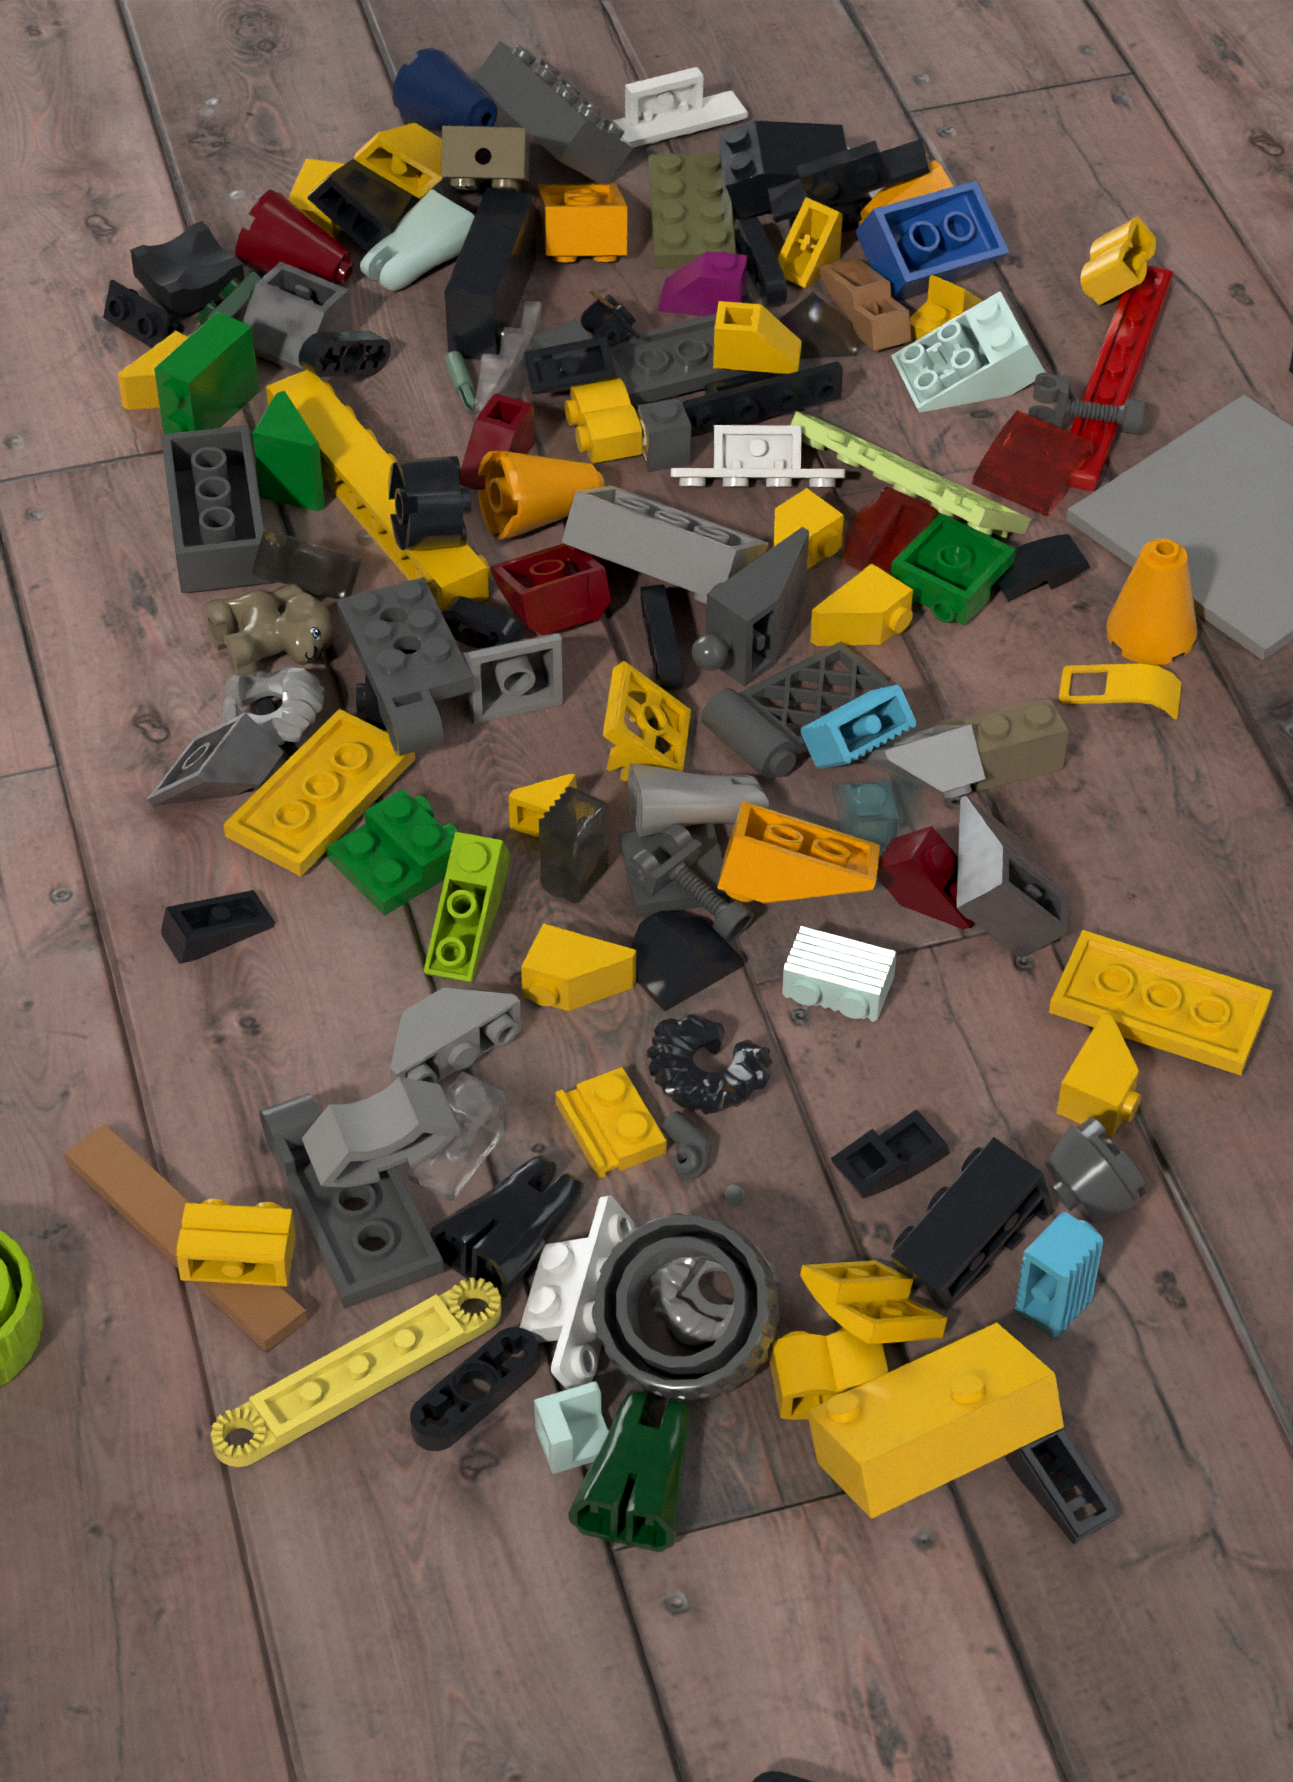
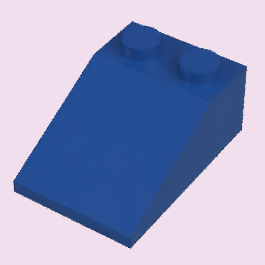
[855,180,1010,301]

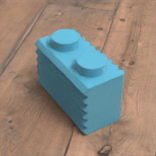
[801,684,916,769]
[1014,1212,1103,1338]

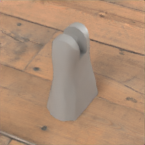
[628,764,769,838]

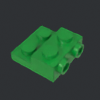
[891,513,1016,626]
[326,789,458,916]

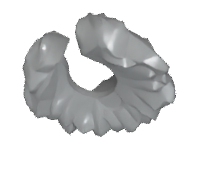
[222,666,325,745]
[650,1245,780,1346]

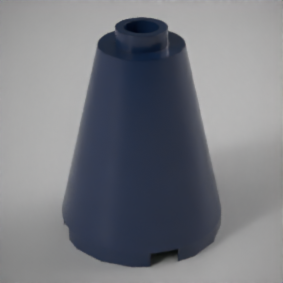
[392,48,497,130]

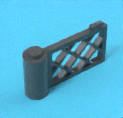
[701,642,893,779]

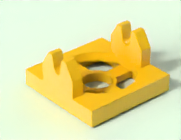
[602,661,691,781]

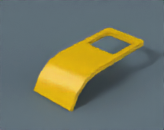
[1059,663,1182,720]

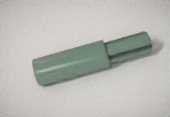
[444,351,479,413]

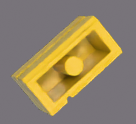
[176,1199,296,1287]

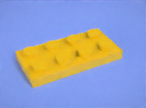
[223,709,415,877]
[1049,930,1273,1076]

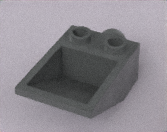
[691,527,809,687]

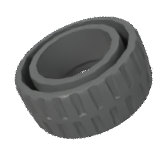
[593,1213,781,1402]

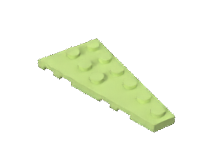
[790,412,1031,538]

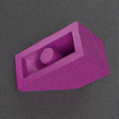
[658,251,747,317]

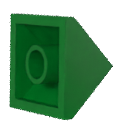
[252,391,325,511]

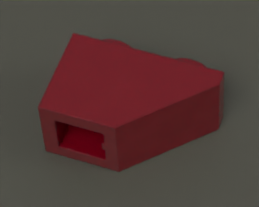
[460,393,535,491]
[877,826,974,930]

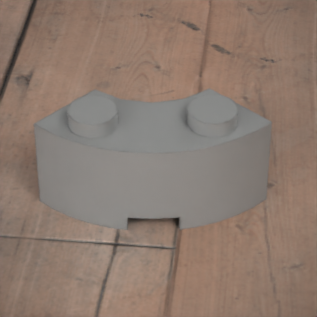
[302,1077,460,1187]

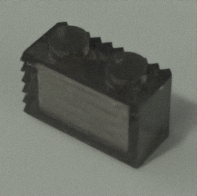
[539,787,609,903]

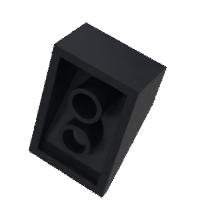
[717,121,848,219]

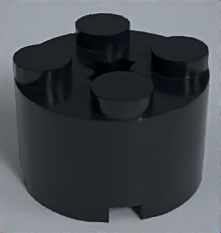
[388,456,472,551]

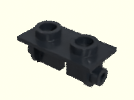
[103,280,185,348]
[580,289,640,347]

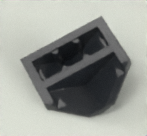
[631,911,744,1011]

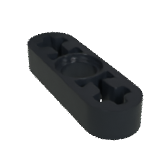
[734,217,787,307]
[298,331,391,377]
[640,584,683,691]
[410,1327,539,1451]

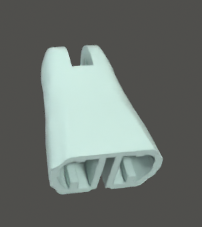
[360,189,474,292]

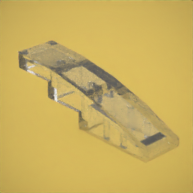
[474,301,542,419]

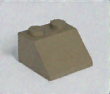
[942,698,1069,791]

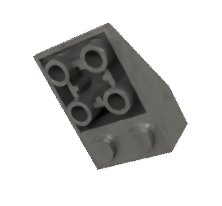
[956,796,1067,958]

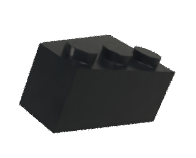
[890,1136,1054,1311]

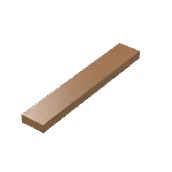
[64,1124,308,1352]

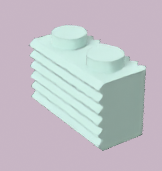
[782,926,897,1022]

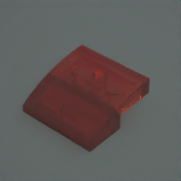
[972,410,1093,517]

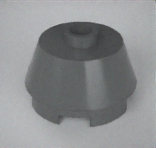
[1045,1117,1148,1223]

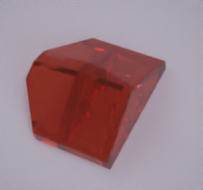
[842,486,939,575]

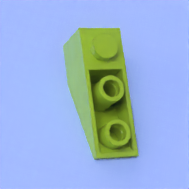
[423,832,511,983]

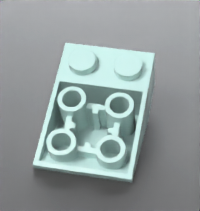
[891,291,1046,413]

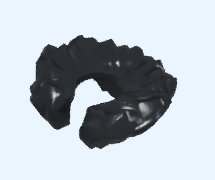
[647,1015,773,1115]

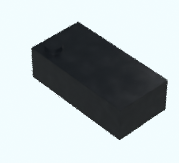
[445,188,536,363]

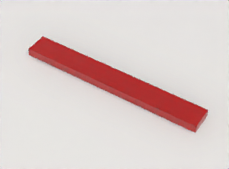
[1053,266,1173,492]

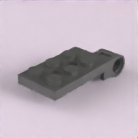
[336,577,474,756]
[259,1093,444,1309]

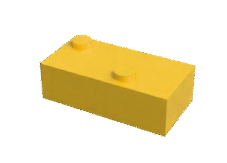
[806,1323,1064,1519]

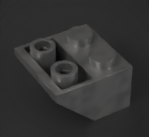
[242,262,352,373]

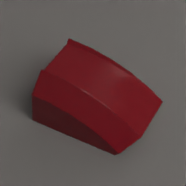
[490,543,611,636]

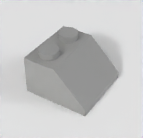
[461,633,563,724]

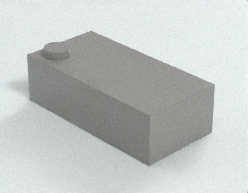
[561,485,768,604]

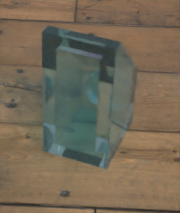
[832,778,898,856]

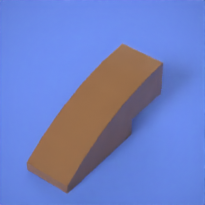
[819,257,911,351]

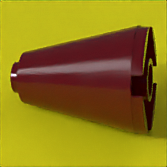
[235,189,354,285]

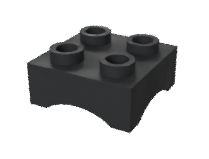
[130,221,245,317]

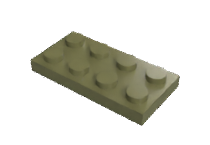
[649,153,736,268]

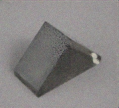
[779,292,857,359]

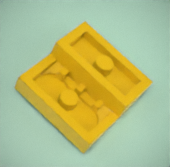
[800,1260,947,1345]

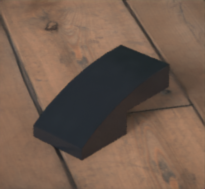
[995,534,1090,602]
[831,1109,950,1199]

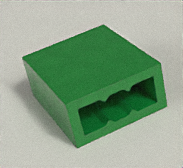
[154,311,259,434]

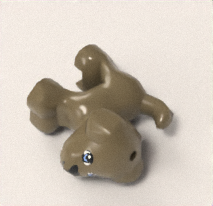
[203,584,337,676]

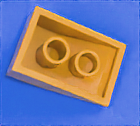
[537,184,627,262]
[717,801,880,903]

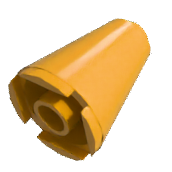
[478,450,604,540]
[1106,539,1197,665]

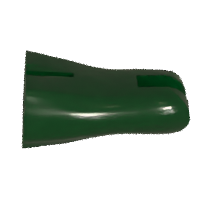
[568,1390,690,1552]

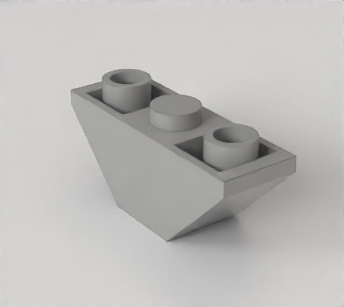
[390,988,521,1083]

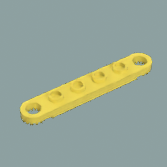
[211,1278,502,1467]

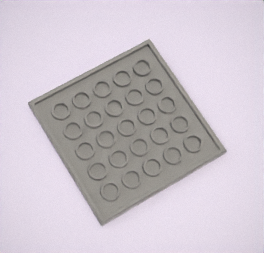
[1066,395,1293,661]

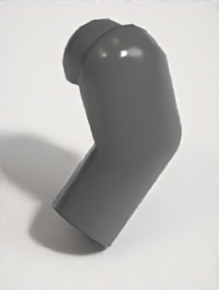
[661,1111,711,1179]

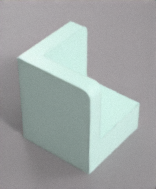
[534,1382,609,1474]

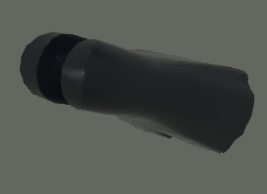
[430,1155,584,1298]

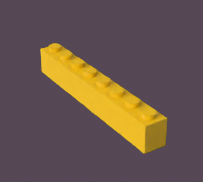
[266,370,491,612]

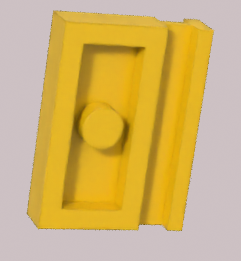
[555,1067,667,1179]

